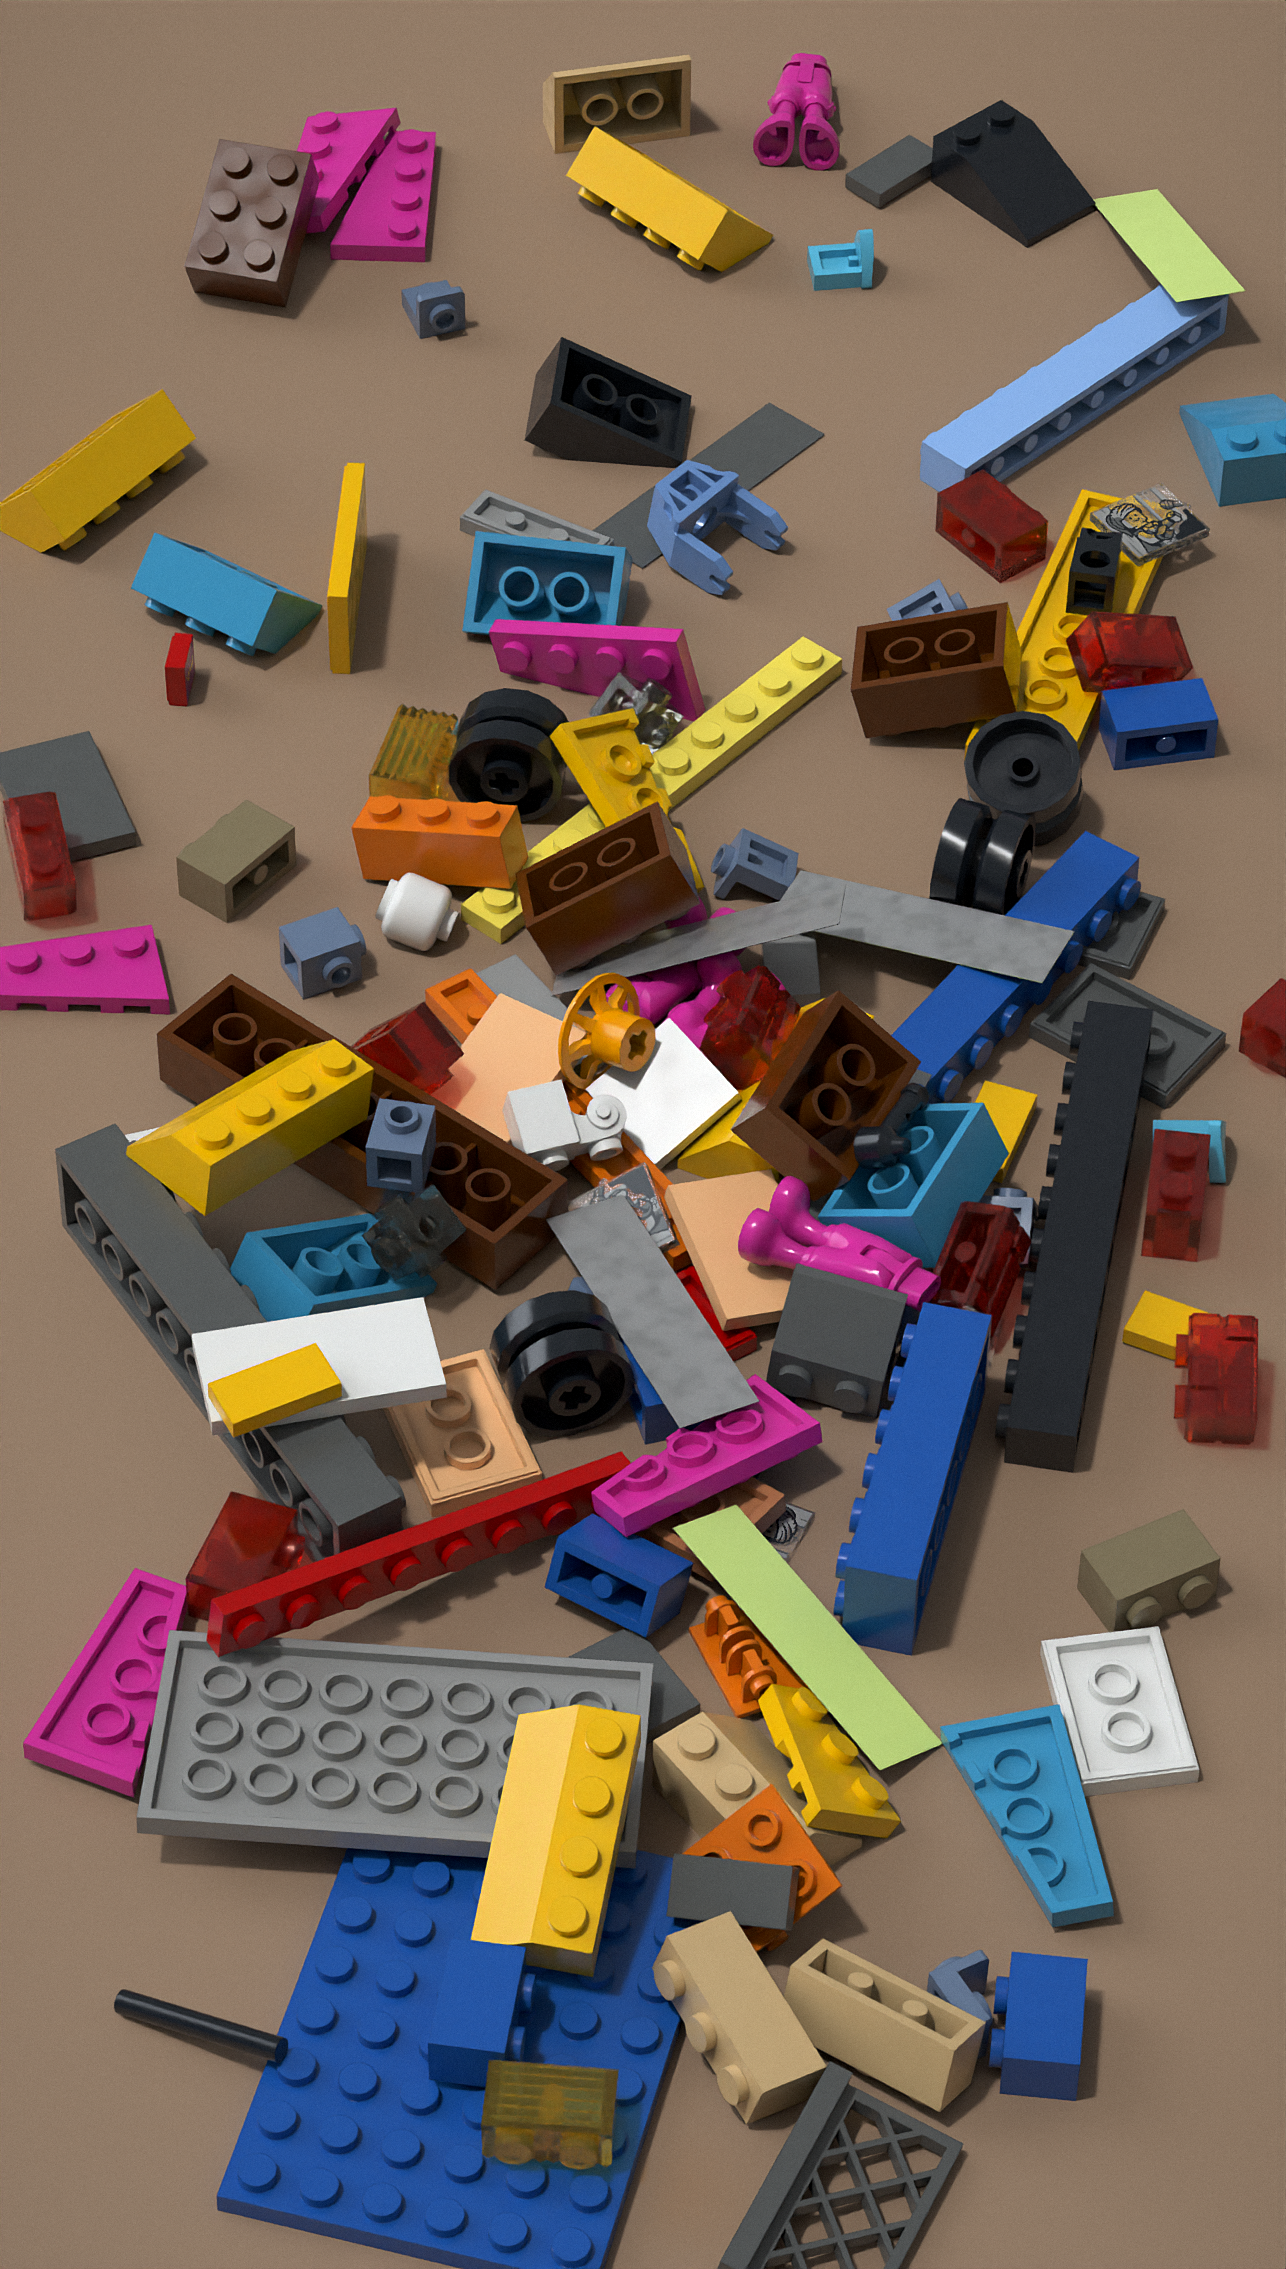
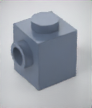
[279,907,367,1000]
[366,1098,436,1193]

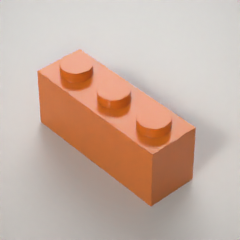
[351,795,528,889]

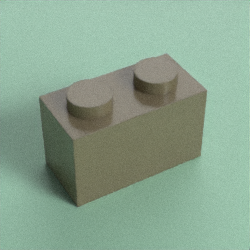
[176,800,297,923]
[1077,1509,1221,1632]

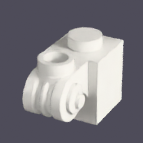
[502,1079,627,1171]

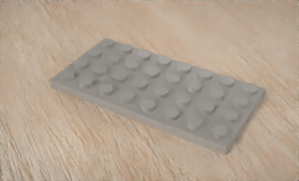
[136,1630,653,1868]

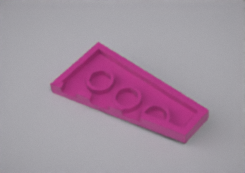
[297,108,401,233]
[330,129,436,262]
[489,619,705,721]
[0,925,170,1015]
[591,1374,823,1537]
[23,1568,189,1798]

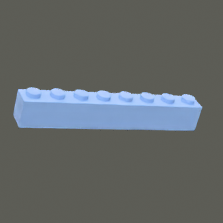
[920,283,1229,507]

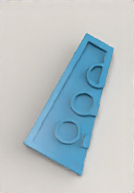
[940,1704,1114,1927]

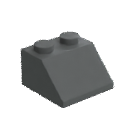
[766,1263,908,1419]

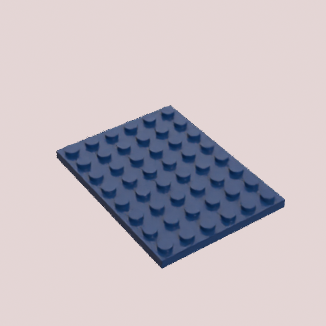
[216,1848,704,2269]

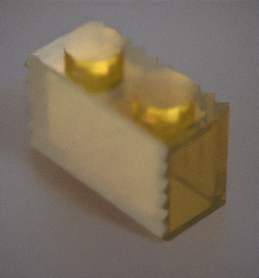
[369,704,459,801]
[481,2060,619,2169]

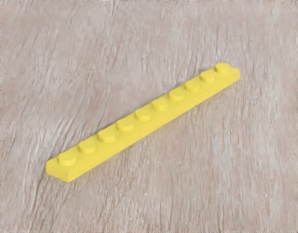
[461,636,842,944]

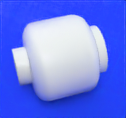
[375,873,459,952]

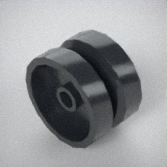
[449,688,569,822]
[964,711,1084,846]
[929,798,1036,916]
[489,1290,635,1437]

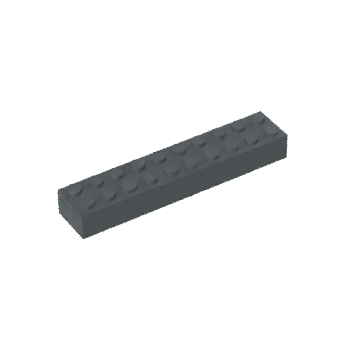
[55,1123,406,1562]

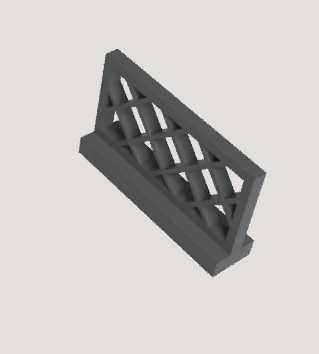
[717,2061,964,2269]

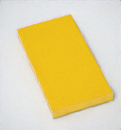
[327,462,368,674]

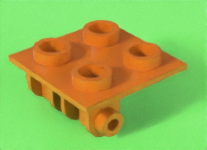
[688,1595,810,1718]
[682,1784,843,1953]

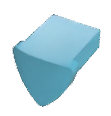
[807,229,874,291]
[1153,1120,1227,1183]

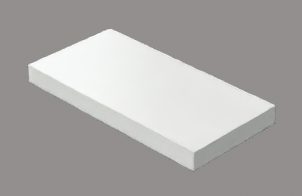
[192,1297,447,1436]

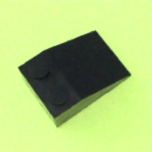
[931,100,1096,248]
[524,337,692,468]

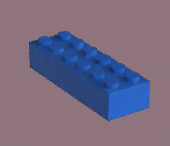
[833,1302,992,1656]

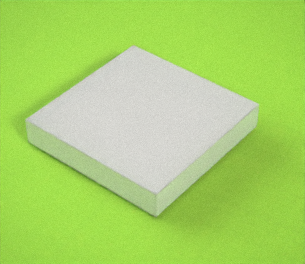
[586,1018,742,1170]

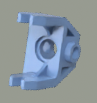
[647,460,788,595]

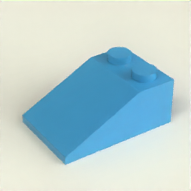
[1179,393,1286,507]
[230,1213,437,1322]

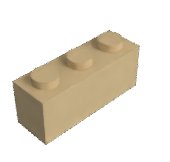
[652,1911,827,2125]
[784,1938,986,2112]

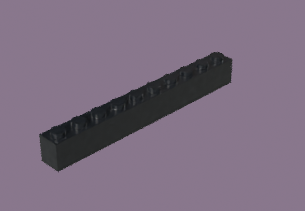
[995,1001,1154,1473]

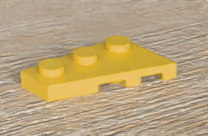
[758,1684,901,1838]

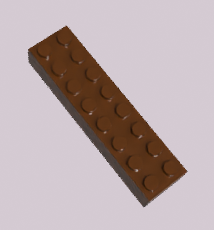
[157,974,568,1290]

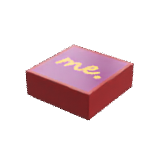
[165,633,195,707]

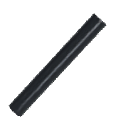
[114,1989,288,2063]

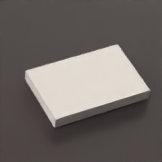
[1040,1626,1199,1796]

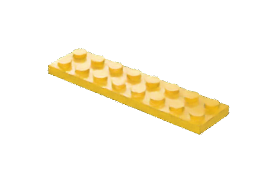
[964,489,1177,760]

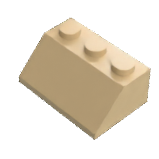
[543,55,691,154]
[652,1711,862,1866]

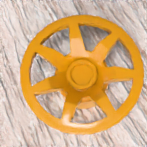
[558,972,656,1090]

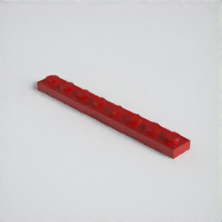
[206,1451,631,1657]

